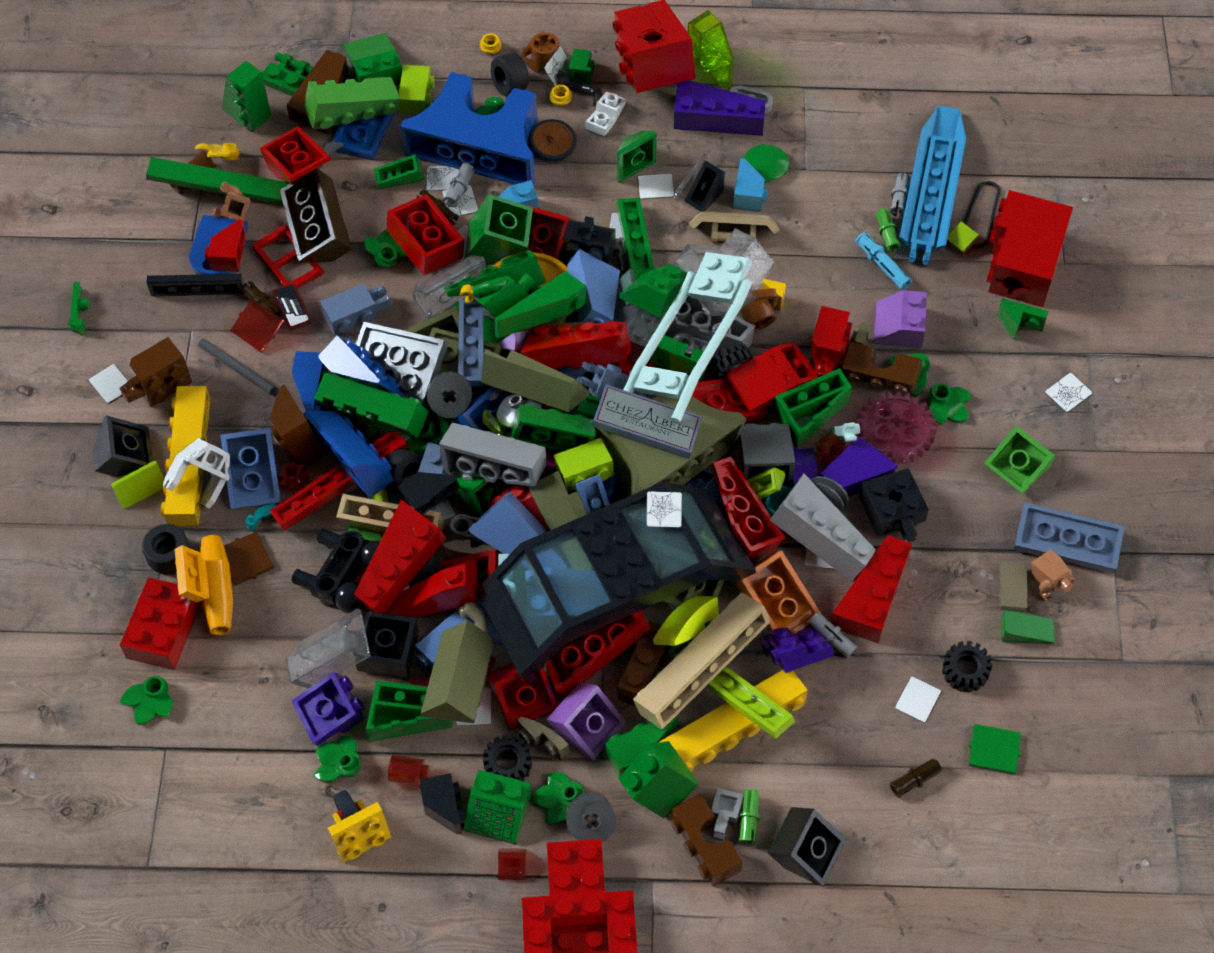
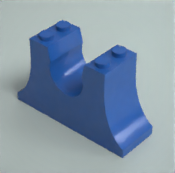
[400,72,538,185]

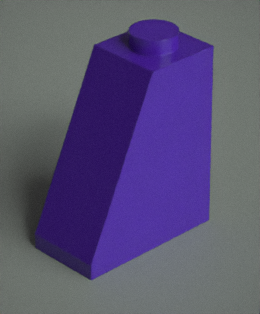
[820,436,898,497]

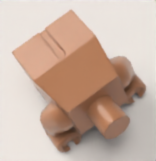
[212,182,251,222]
[1031,549,1075,601]

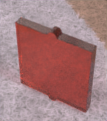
[230,299,284,353]

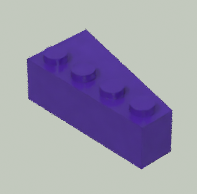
[674,80,766,136]

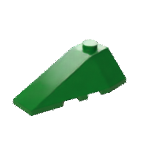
[444,249,546,297]
[495,271,586,338]

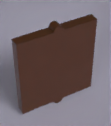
[224,531,274,586]

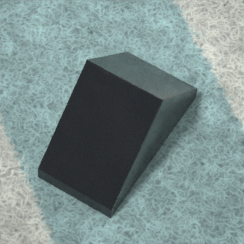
[684,160,725,212]

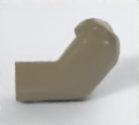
[459,602,489,635]

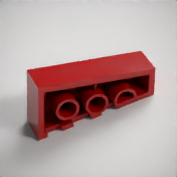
[830,536,912,644]
[538,610,650,697]

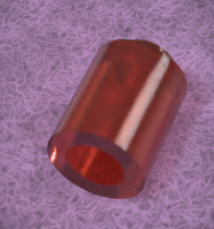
[388,755,429,786]

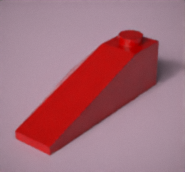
[711,456,786,561]
[384,558,478,618]

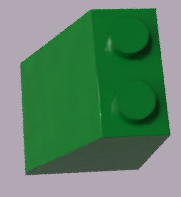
[464,194,533,266]

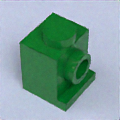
[569,48,595,85]

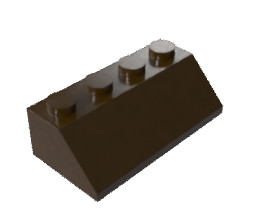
[280,168,352,263]

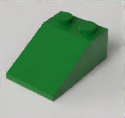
[343,33,402,85]

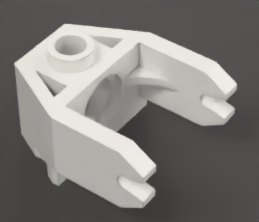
[163,438,230,508]

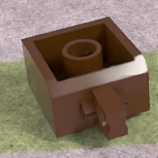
[119,337,192,407]

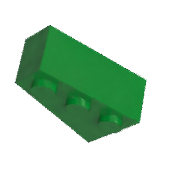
[222,61,272,132]
[773,368,852,449]
[366,681,454,742]

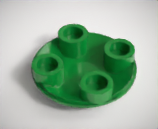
[744,144,789,184]

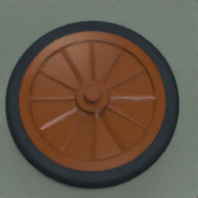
[529,119,577,161]

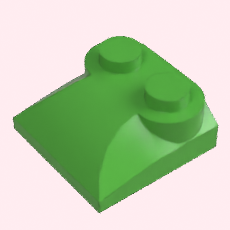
[984,426,1056,494]

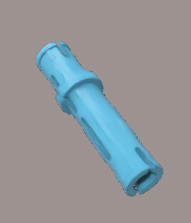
[855,232,912,290]

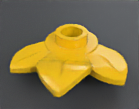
[195,143,241,160]

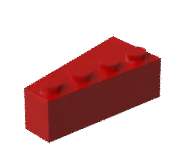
[520,321,632,370]
[354,500,446,613]

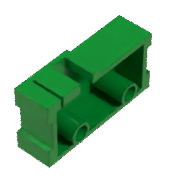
[648,335,707,382]

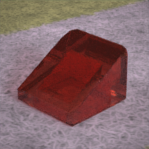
[498,848,527,880]

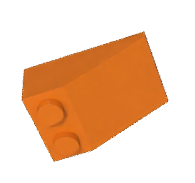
[734,550,820,635]

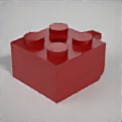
[809,306,853,377]

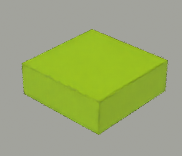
[947,222,979,254]

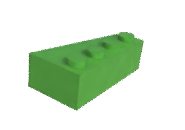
[304,77,400,130]

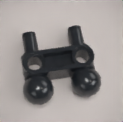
[291,528,380,614]

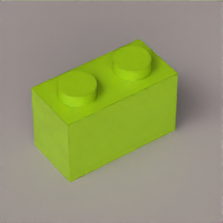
[399,65,435,115]
[553,438,614,493]

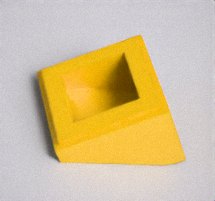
[762,279,786,310]

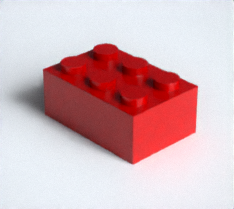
[386,194,465,276]
[120,577,202,670]

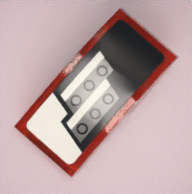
[272,282,312,332]

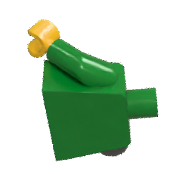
[460,273,536,318]

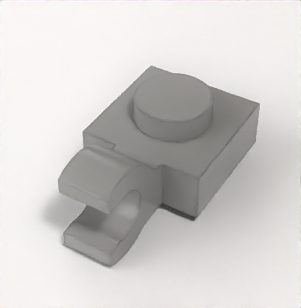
[711,788,744,840]

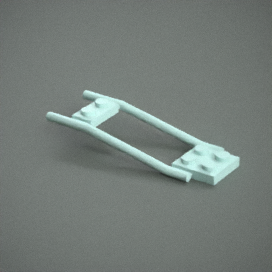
[624,252,752,423]

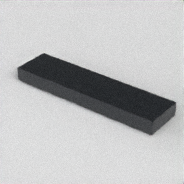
[146,273,244,296]

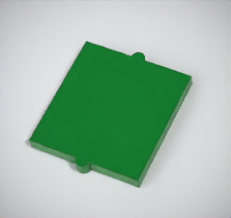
[968,724,1021,775]

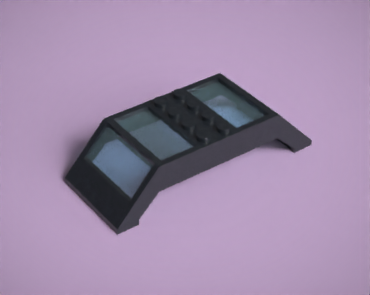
[476,482,756,678]

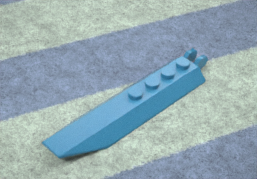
[899,105,966,266]

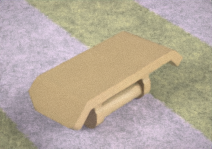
[689,212,780,245]

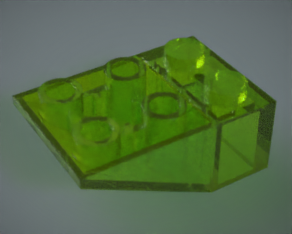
[687,10,734,91]

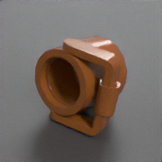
[521,32,559,73]
[740,288,779,331]

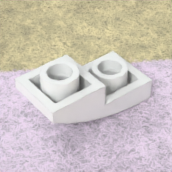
[585,92,626,137]

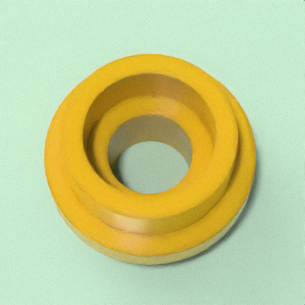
[480,33,502,54]
[550,85,572,106]

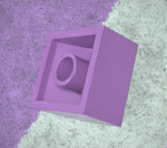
[874,290,927,348]
[547,682,626,761]

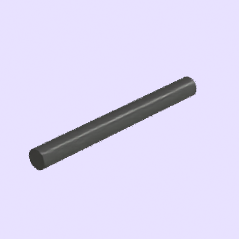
[198,338,276,395]

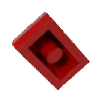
[205,220,246,272]

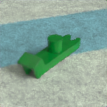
[68,282,90,336]

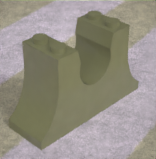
[594,394,746,522]

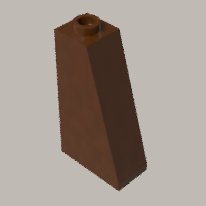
[286,50,349,135]

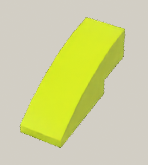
[653,596,719,646]

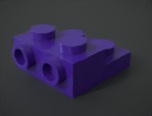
[761,627,834,673]
[291,671,365,746]

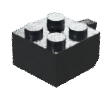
[562,216,616,266]
[859,468,929,543]
[340,612,419,678]

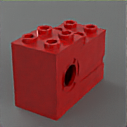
[612,0,696,93]
[986,190,1073,307]

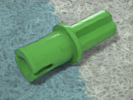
[876,208,901,252]
[739,789,760,845]

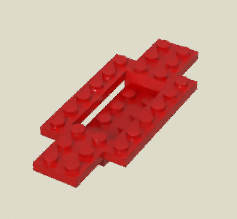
[521,839,638,953]

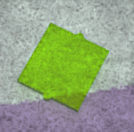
[483,409,512,438]

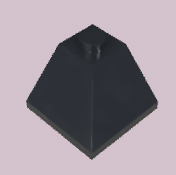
[93,415,153,477]

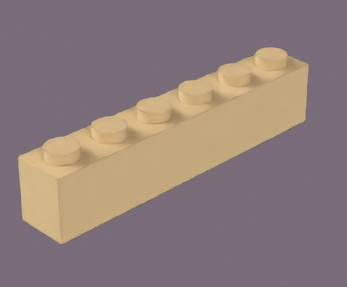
[633,593,770,730]

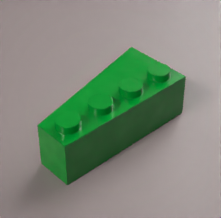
[314,372,429,439]

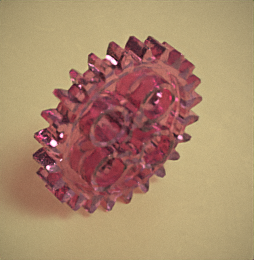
[856,391,937,464]

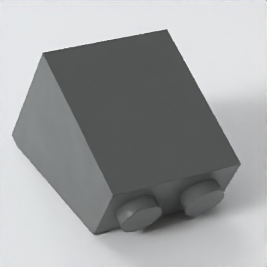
[738,423,795,488]

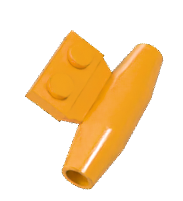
[175,535,233,635]

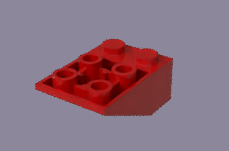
[726,341,818,412]

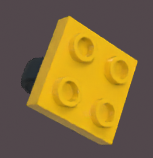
[328,790,392,863]

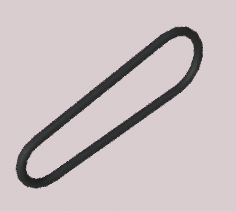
[964,181,1000,249]

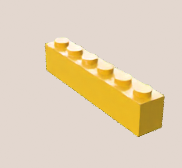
[161,386,210,526]
[660,670,808,772]

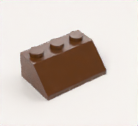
[269,384,326,469]

